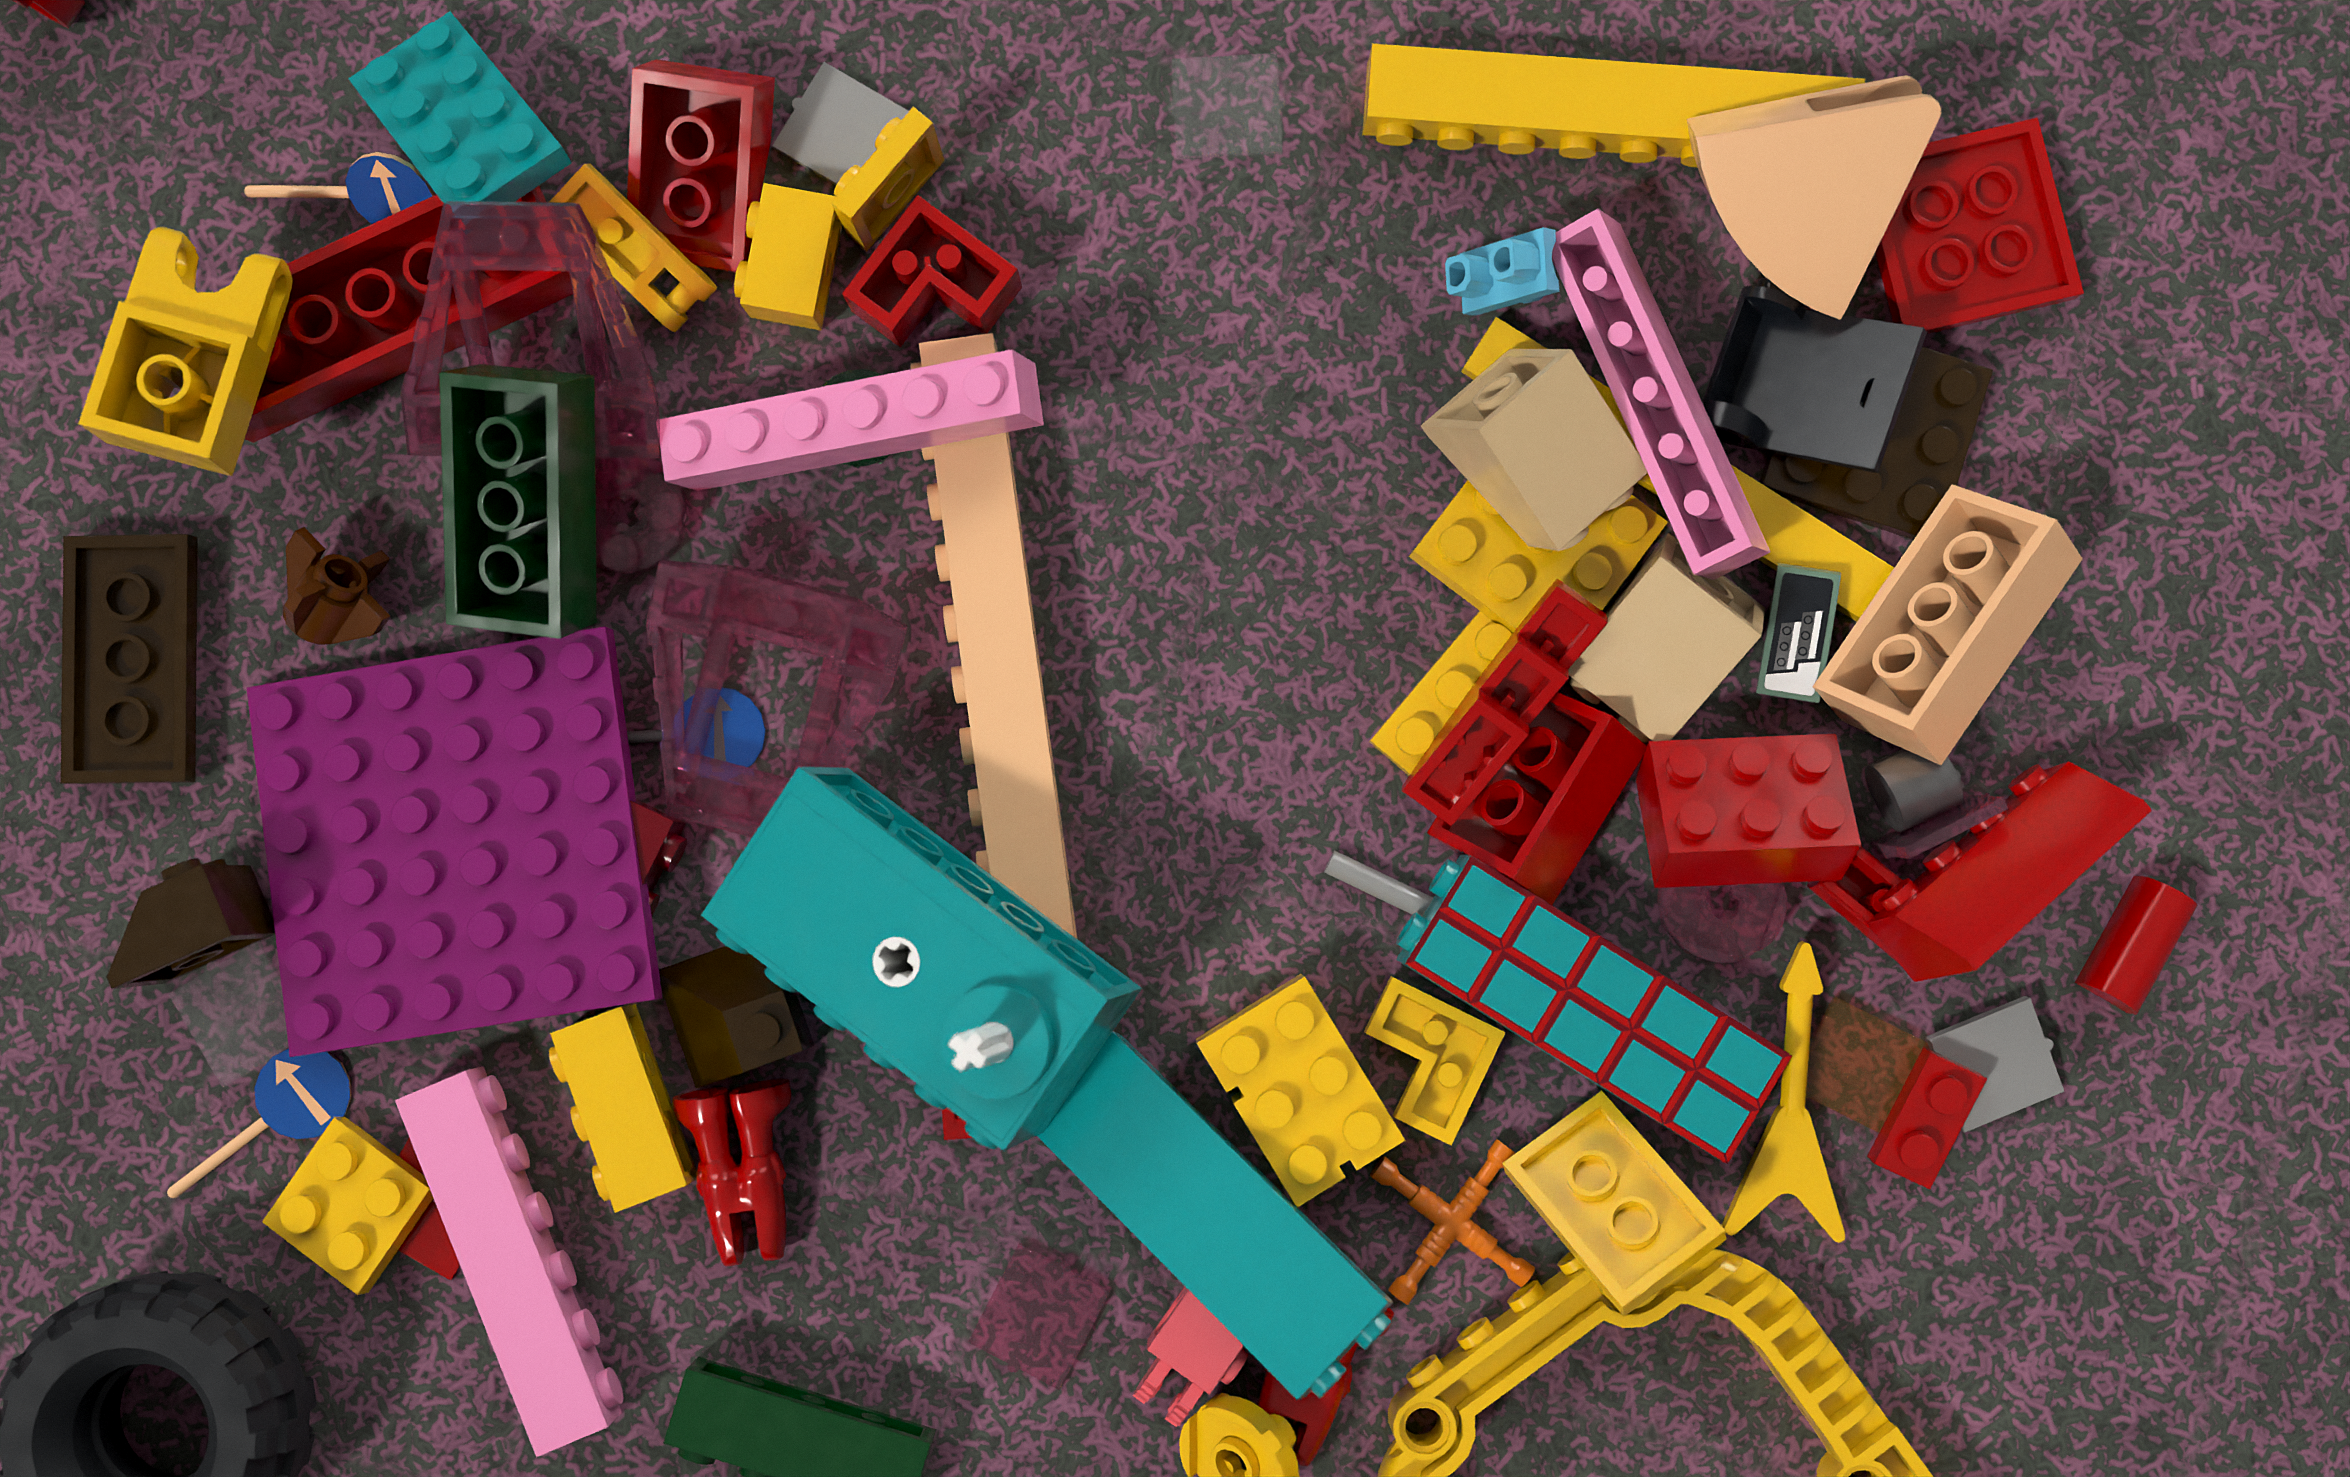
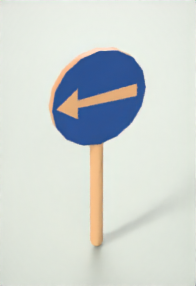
[244,152,436,224]
[167,1049,351,1198]

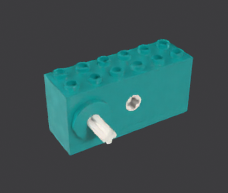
[701,767,1142,1151]

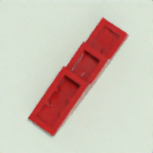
[1402,578,1608,826]

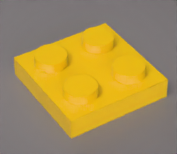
[831,107,945,252]
[262,1117,433,1295]

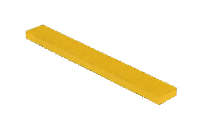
[1461,317,1894,622]

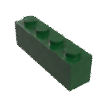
[663,1357,937,1477]

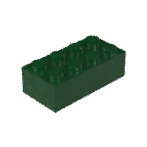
[439,364,597,639]

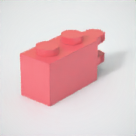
[1133,1286,1248,1427]

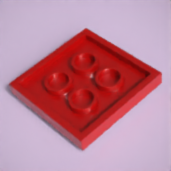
[1875,117,2084,334]

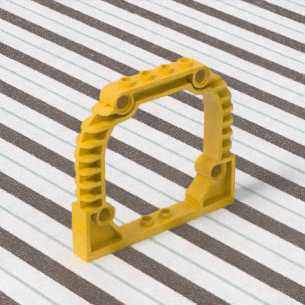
[1377,1249,1933,1477]

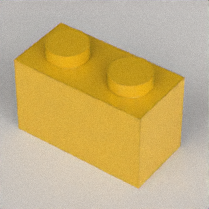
[734,183,842,331]

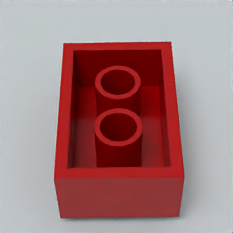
[1635,734,1861,888]

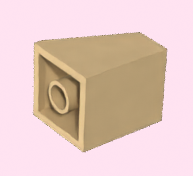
[1421,349,1648,551]
[1568,532,1765,743]

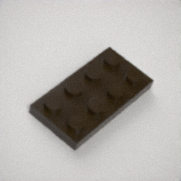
[60,534,198,785]

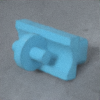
[1445,227,1560,316]

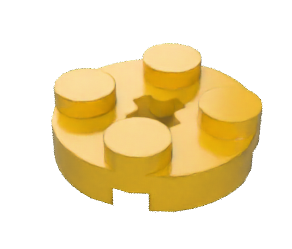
[1179,1393,1299,1477]

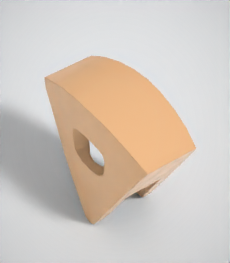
[1686,75,1941,320]

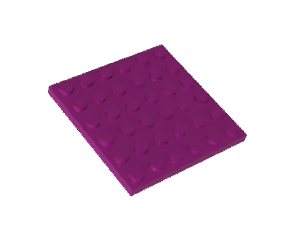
[246,626,663,1057]

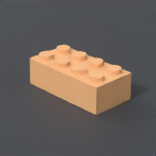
[1812,484,2083,765]

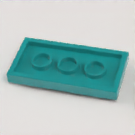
[348,11,572,234]

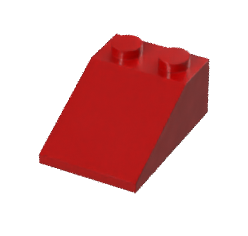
[627,59,775,272]

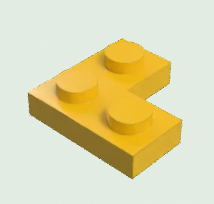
[1364,976,1506,1146]

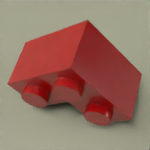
[842,195,1022,348]

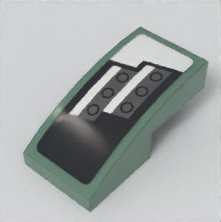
[1756,563,1841,703]

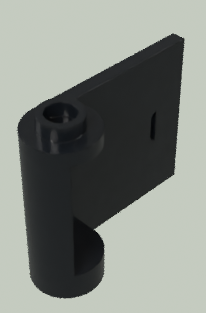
[1702,279,1927,473]

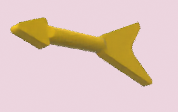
[1722,941,1845,1243]

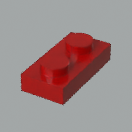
[1867,1047,1987,1189]

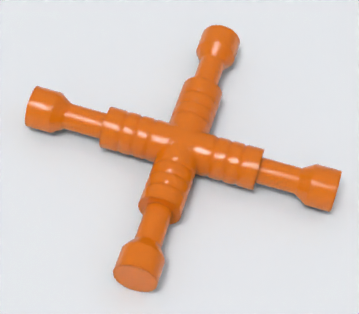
[1370,1139,1535,1305]

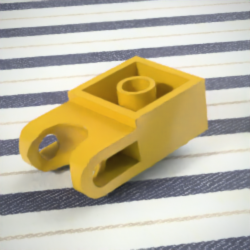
[79,227,293,476]

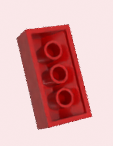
[1867,761,2152,982]

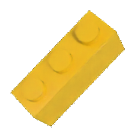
[549,1003,697,1213]

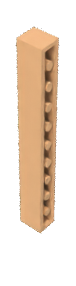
[911,333,1077,939]

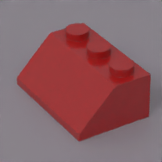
[1427,692,1647,905]

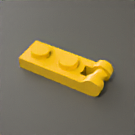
[543,164,717,333]

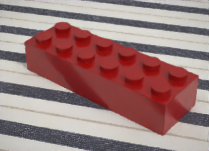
[245,186,587,443]

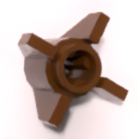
[283,527,391,645]

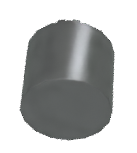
[1865,749,1965,833]

